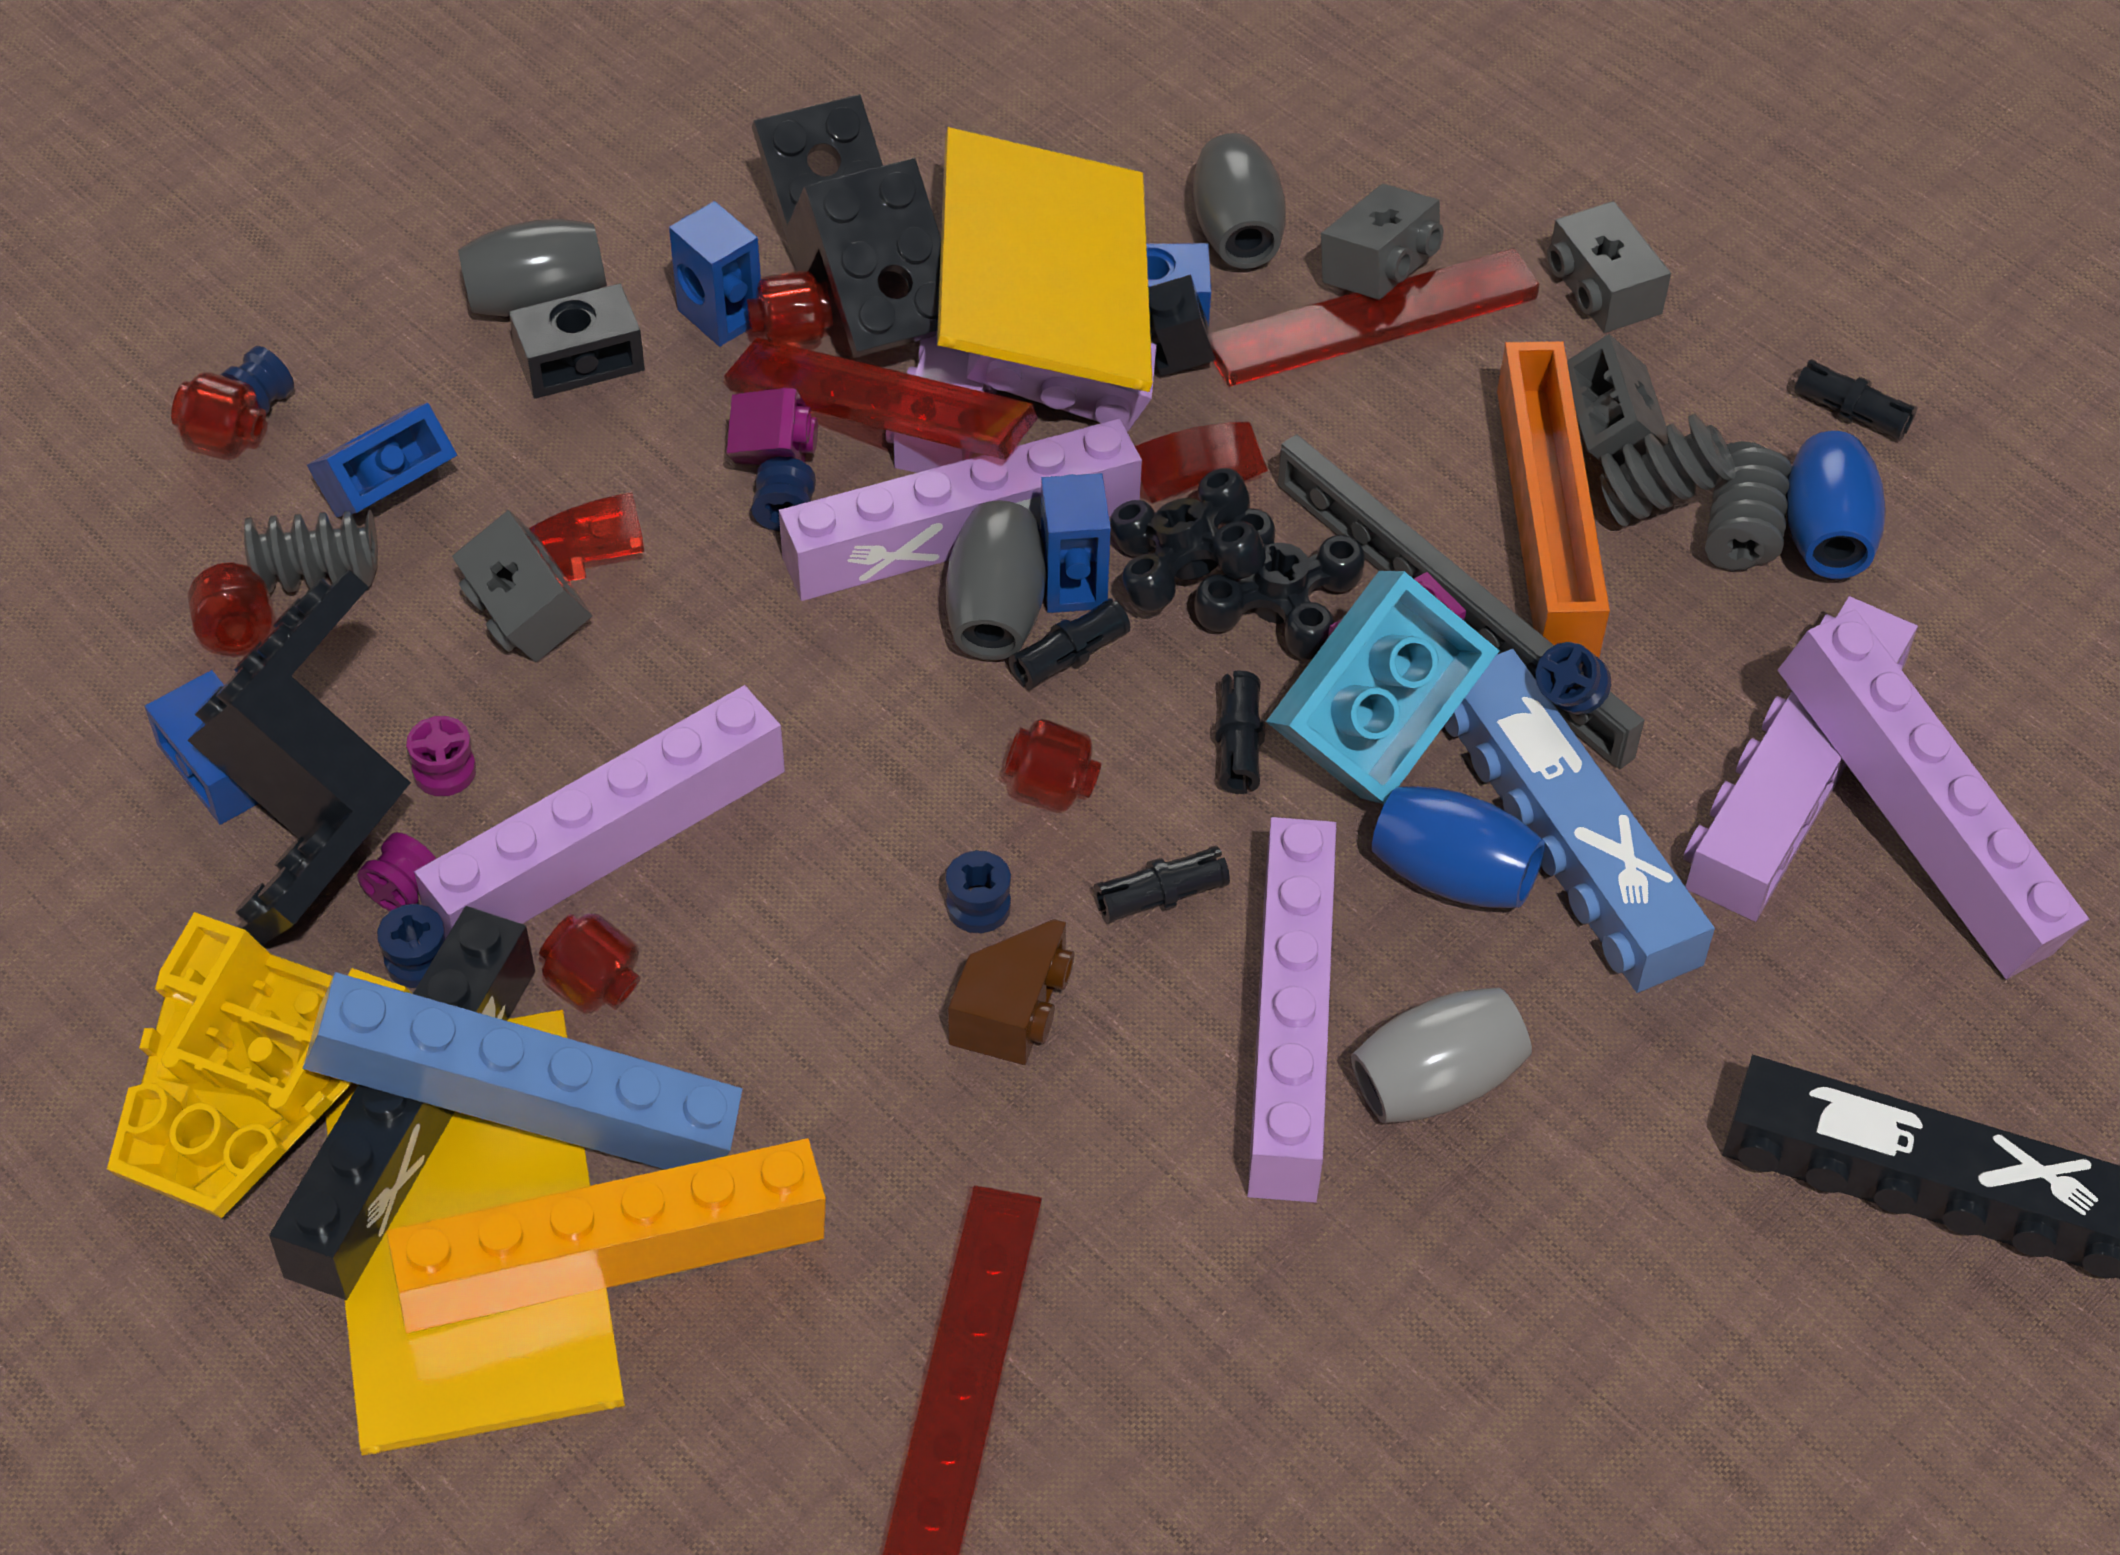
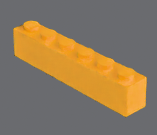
[386,1138,826,1333]

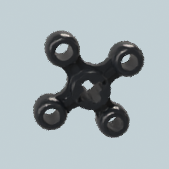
[1110,468,1266,611]
[1194,508,1365,660]

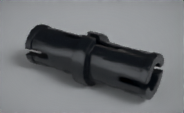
[1794,359,1917,441]
[1009,598,1131,690]
[1215,670,1265,794]
[1094,846,1230,924]

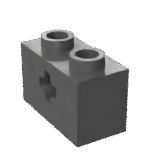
[1321,183,1443,300]
[1547,201,1671,333]
[1567,334,1668,465]
[452,510,593,662]

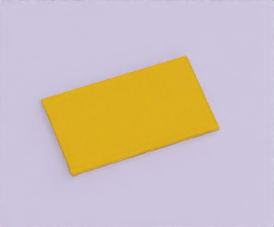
[937,127,1153,392]
[325,1009,625,1456]

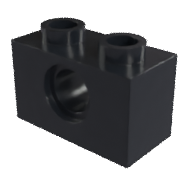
[509,283,645,399]

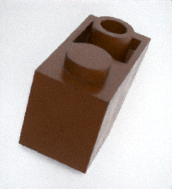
[948,919,1075,1066]

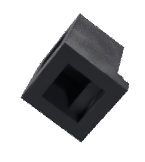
[1148,274,1216,376]

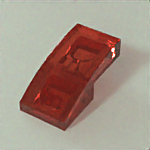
[1135,422,1268,504]
[529,492,644,581]

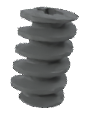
[1600,413,1736,527]
[1705,441,1792,571]
[244,509,378,594]

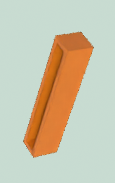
[1497,341,1610,658]

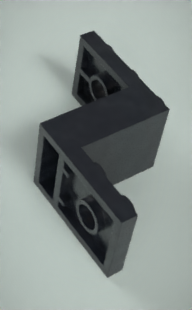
[751,94,941,358]
[187,569,411,945]

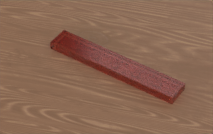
[1210,248,1540,387]
[724,337,1038,460]
[883,1185,1042,1555]

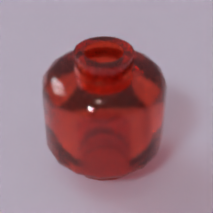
[747,271,833,350]
[171,372,266,457]
[187,562,273,654]
[1003,719,1102,811]
[539,913,641,1012]

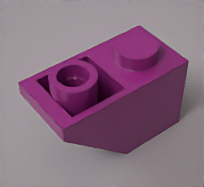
[727,388,818,465]

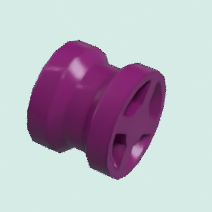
[406,716,476,796]
[357,832,436,911]

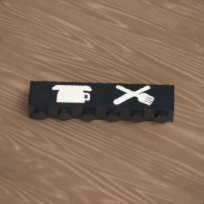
[269,906,535,1300]
[1722,1054,2120,1279]

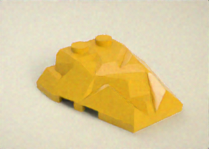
[107,912,413,1219]

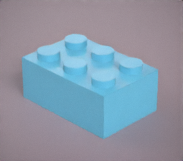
[1266,571,1500,804]

